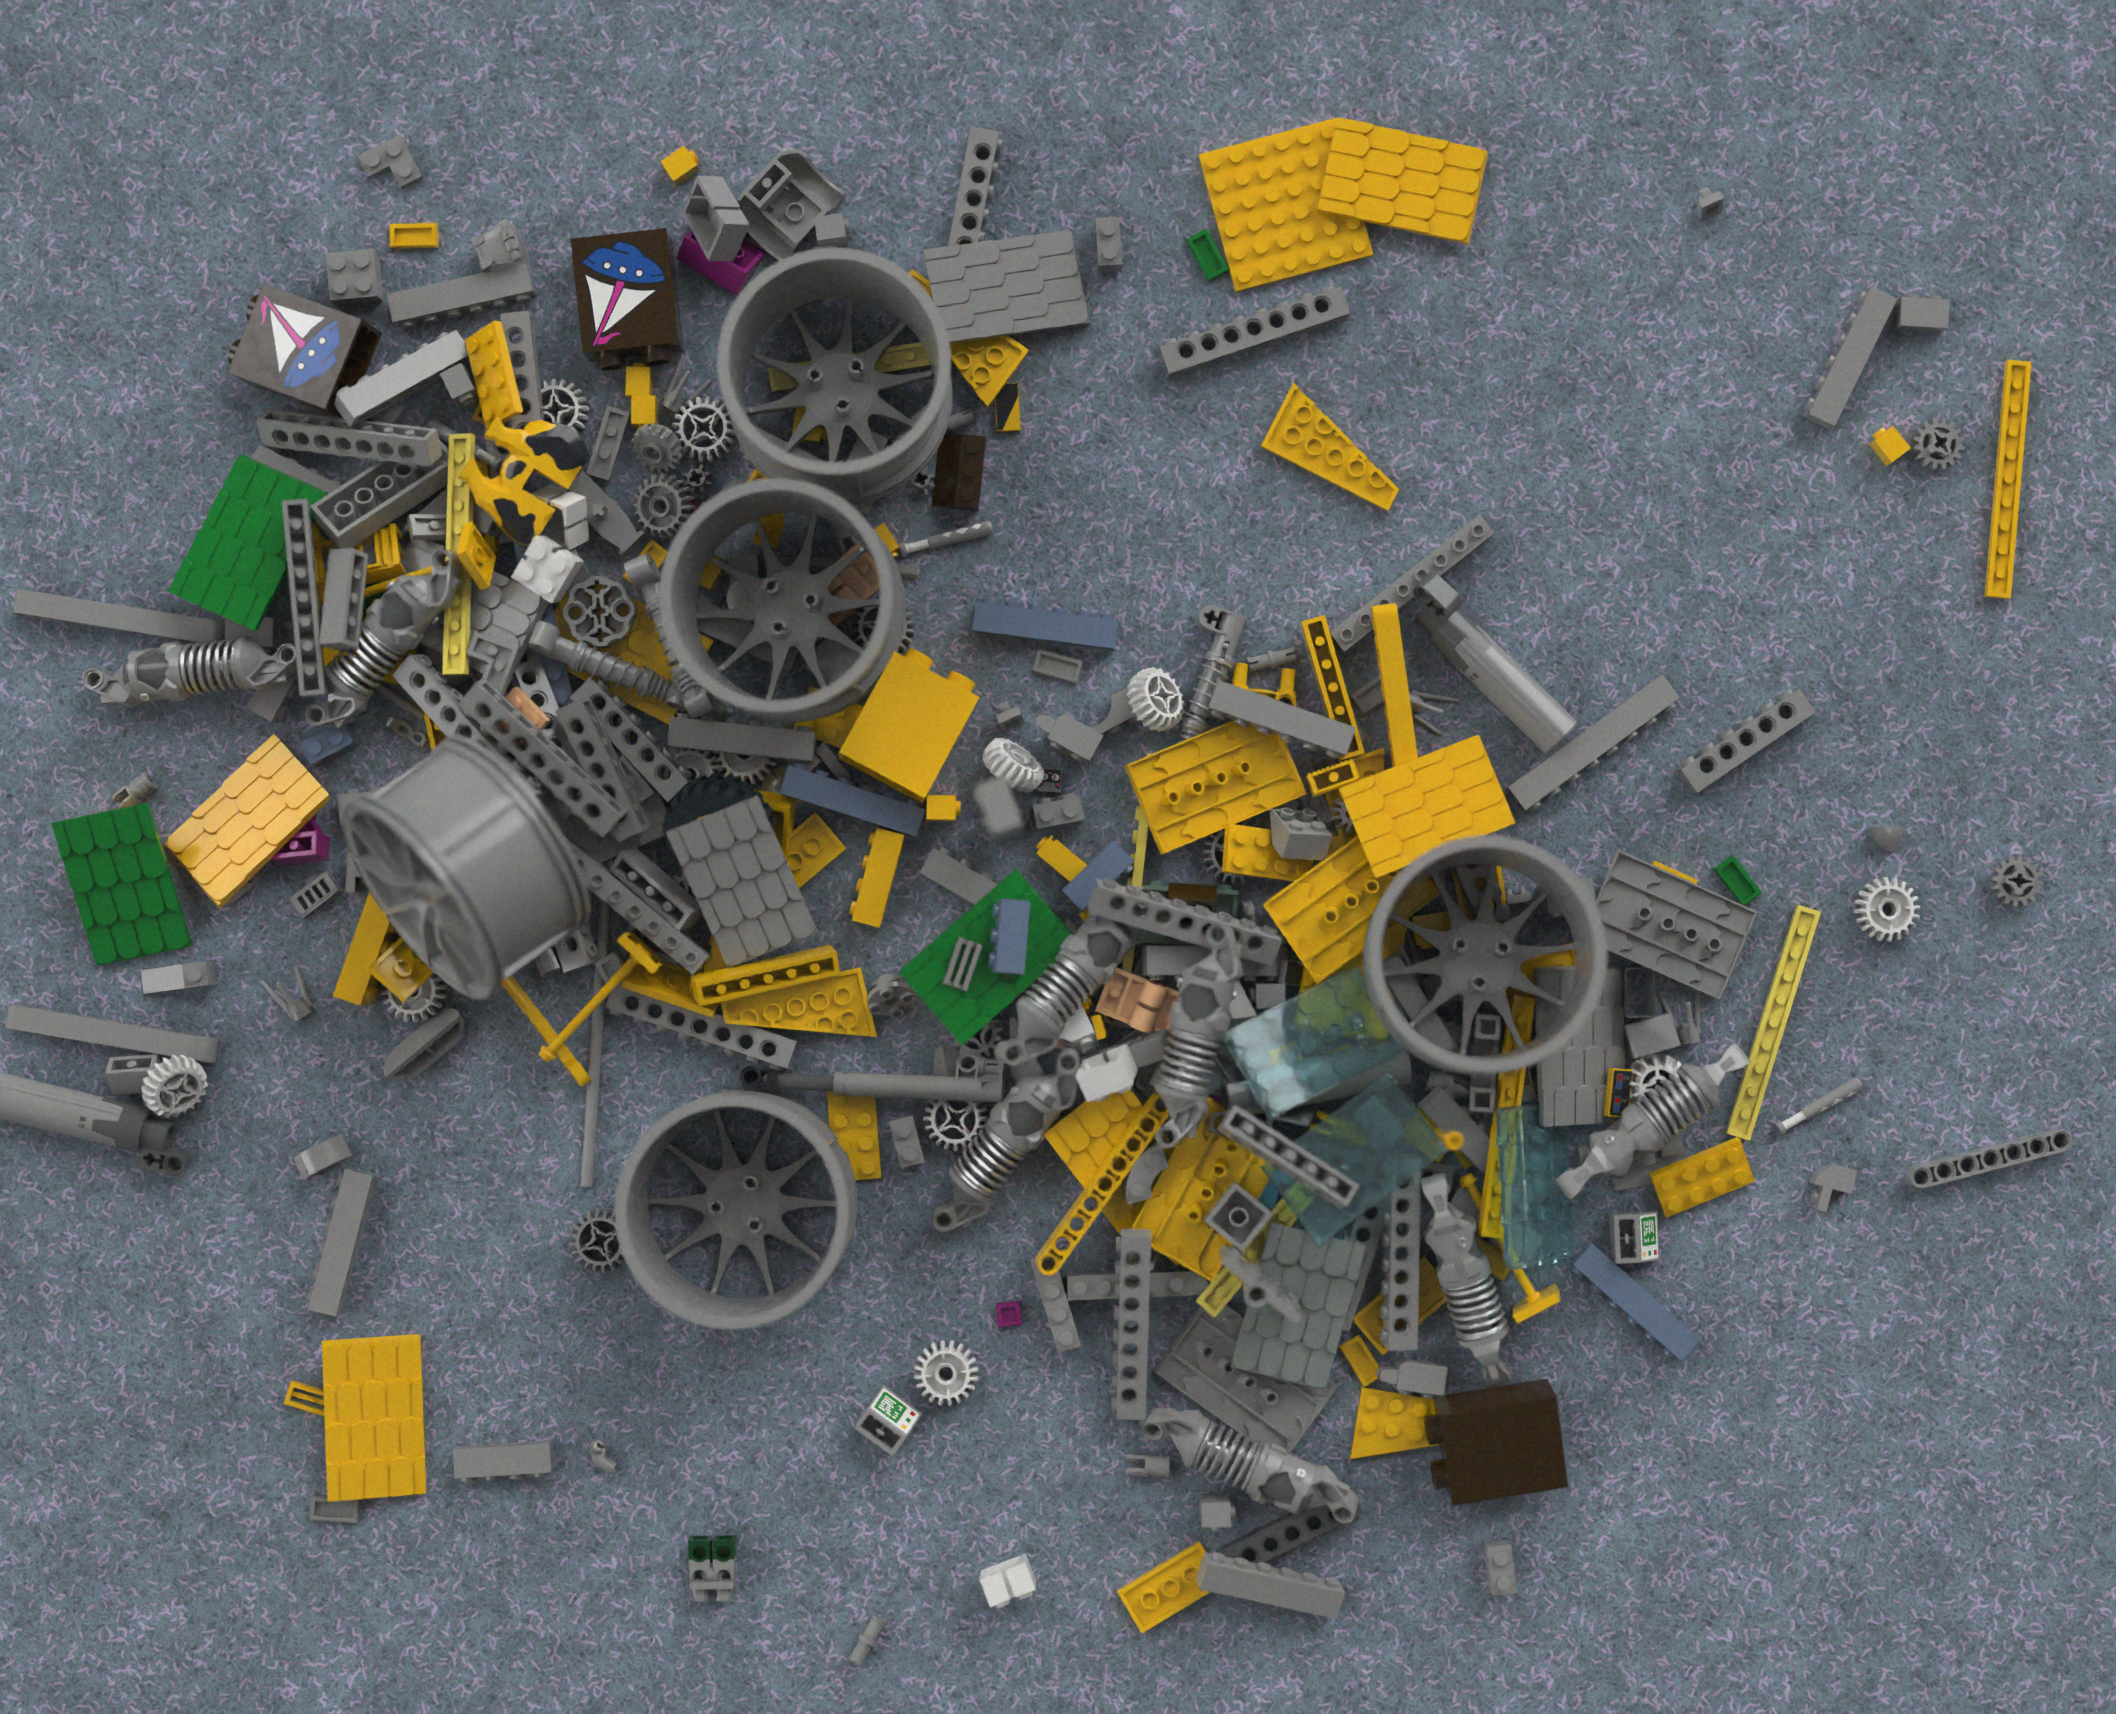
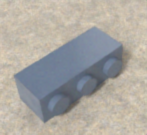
[1062,840,1134,911]
[988,899,1030,975]

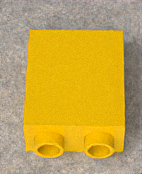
[838,648,979,804]

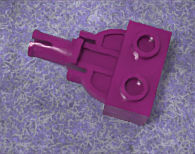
[272,814,329,866]

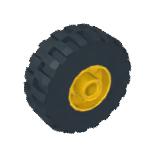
[663,774,776,869]

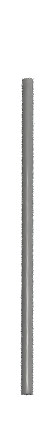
[580,858,614,1187]

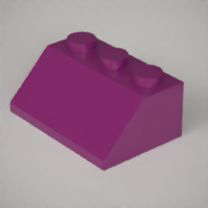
[676,230,766,295]

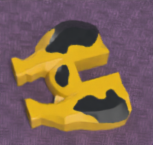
[458,416,590,546]

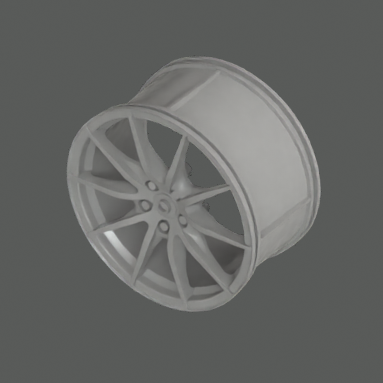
[717,248,953,504]
[659,478,906,722]
[341,735,590,999]
[1363,836,1607,1075]
[615,1089,858,1329]

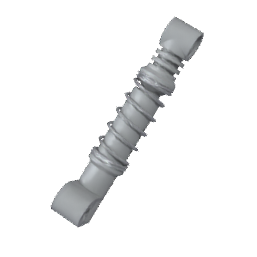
[624,553,716,719]
[1178,605,1246,743]
[528,621,687,712]

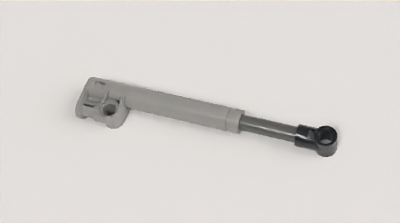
[740,1052,1006,1102]

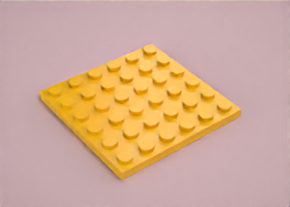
[1198,118,1373,293]

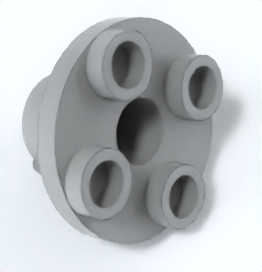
[867,974,915,1018]

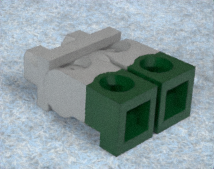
[688,1535,737,1602]

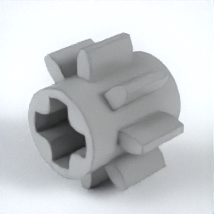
[683,464,712,494]
[907,466,936,496]

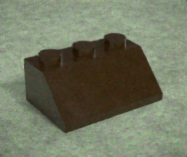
[932,434,987,511]

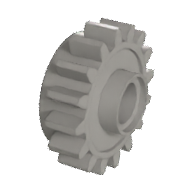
[631,423,683,474]

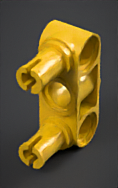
[1231,663,1297,707]

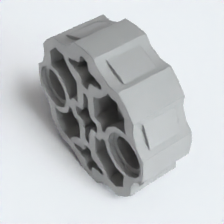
[563,576,637,648]

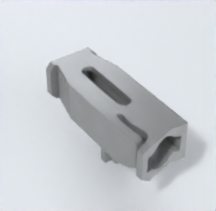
[567,470,647,558]

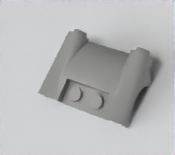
[736,146,846,262]

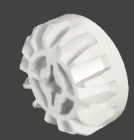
[1627,1053,1683,1104]

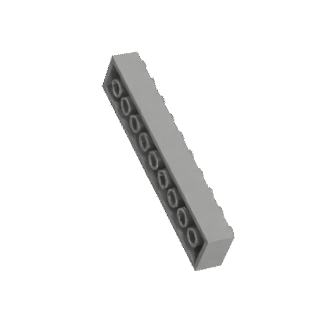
[973,775,1025,843]

